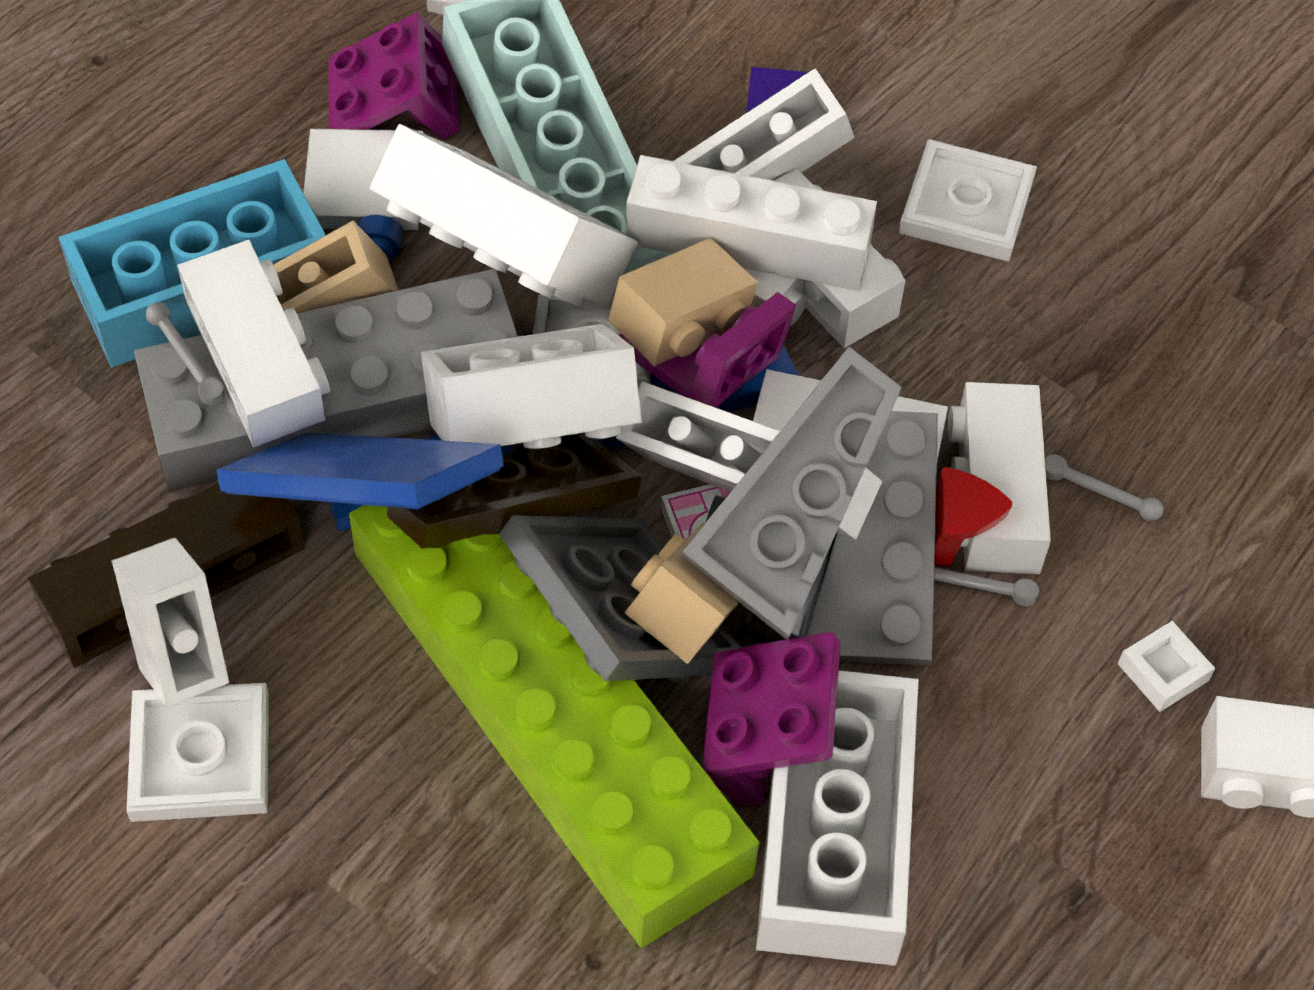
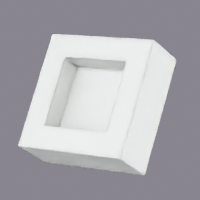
[1118,621,1215,712]

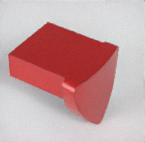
[934,467,1012,567]

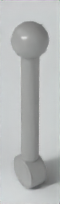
[146,302,225,405]
[1045,454,1164,522]
[934,568,1039,606]

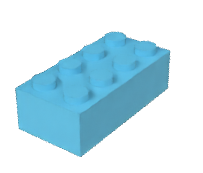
[58,159,326,368]

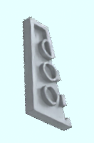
[682,347,902,640]
[807,411,938,666]

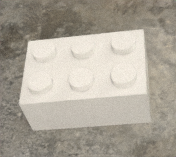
[421,324,642,449]

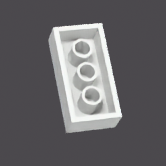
[369,124,639,307]
[756,671,919,966]

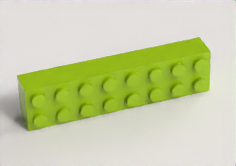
[349,505,759,949]

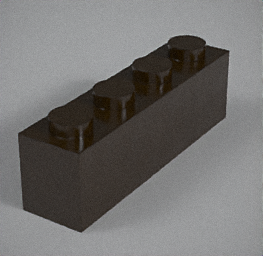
[27,481,305,668]

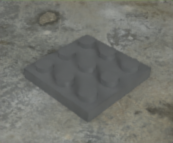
[499,515,741,681]

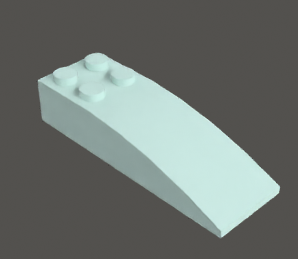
[442,0,673,275]

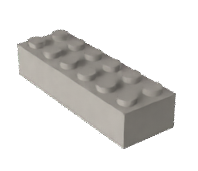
[134,269,518,491]

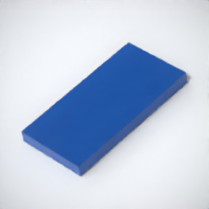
[216,433,504,509]

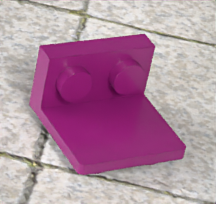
[329,12,460,140]
[618,292,797,408]
[702,632,841,808]

